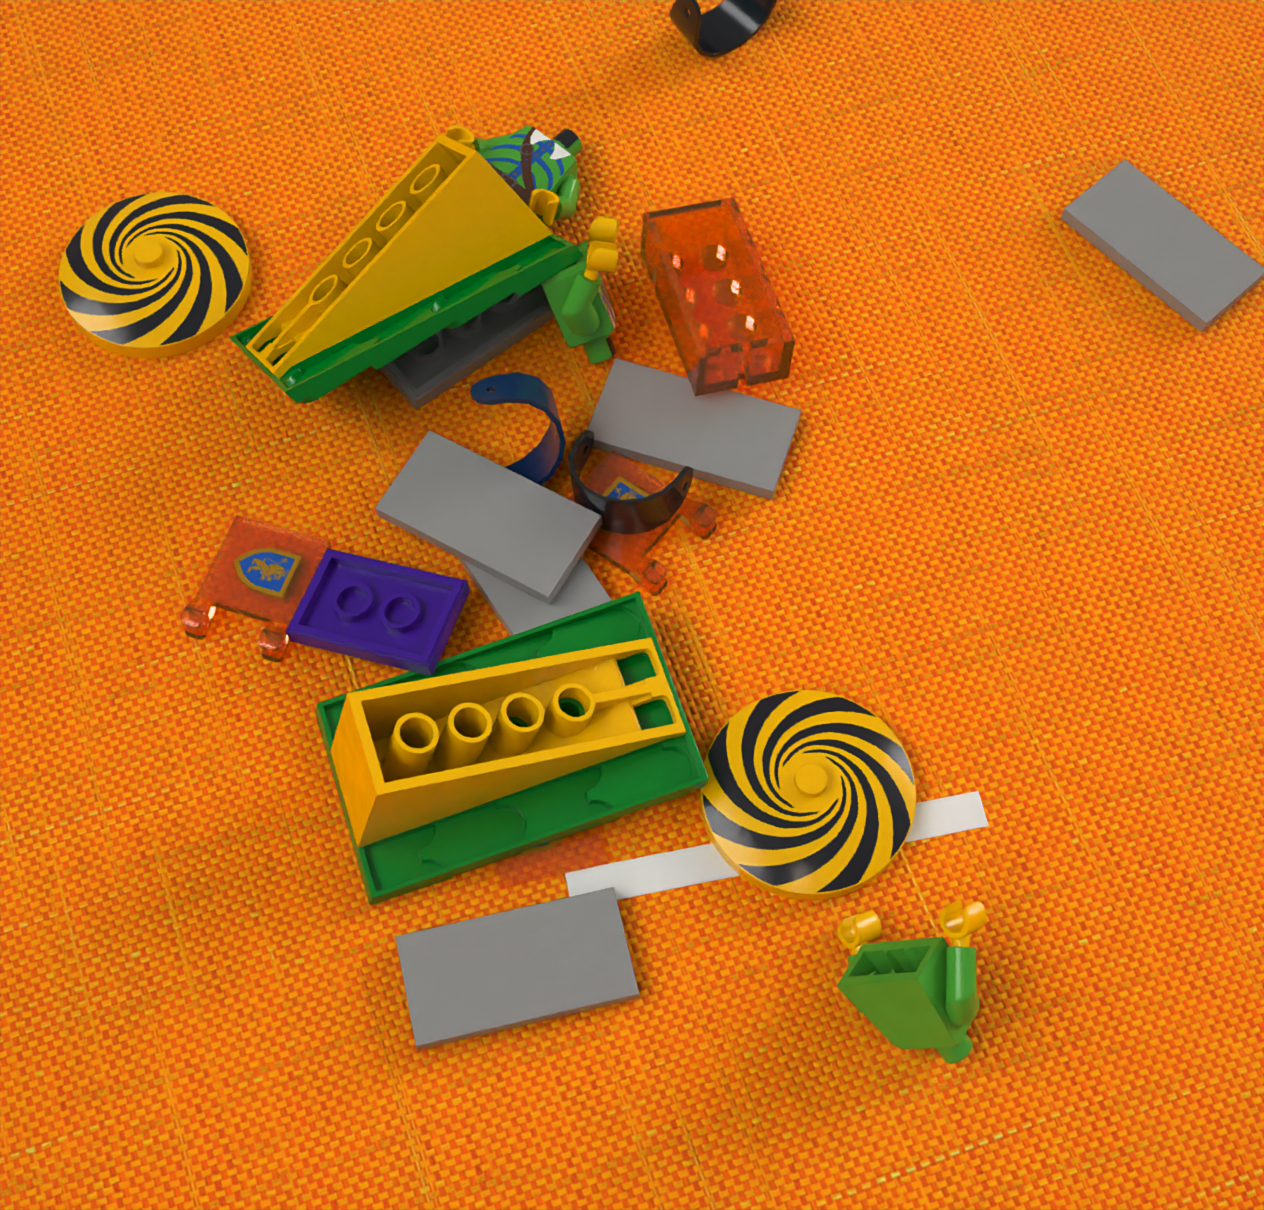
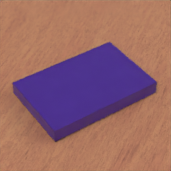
[285,548,470,676]

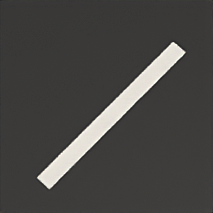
[565,791,989,900]

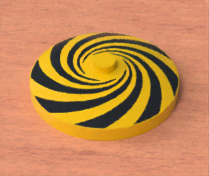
[59,192,252,359]
[700,690,916,900]

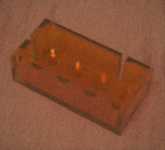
[640,197,795,396]

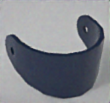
[470,372,566,485]

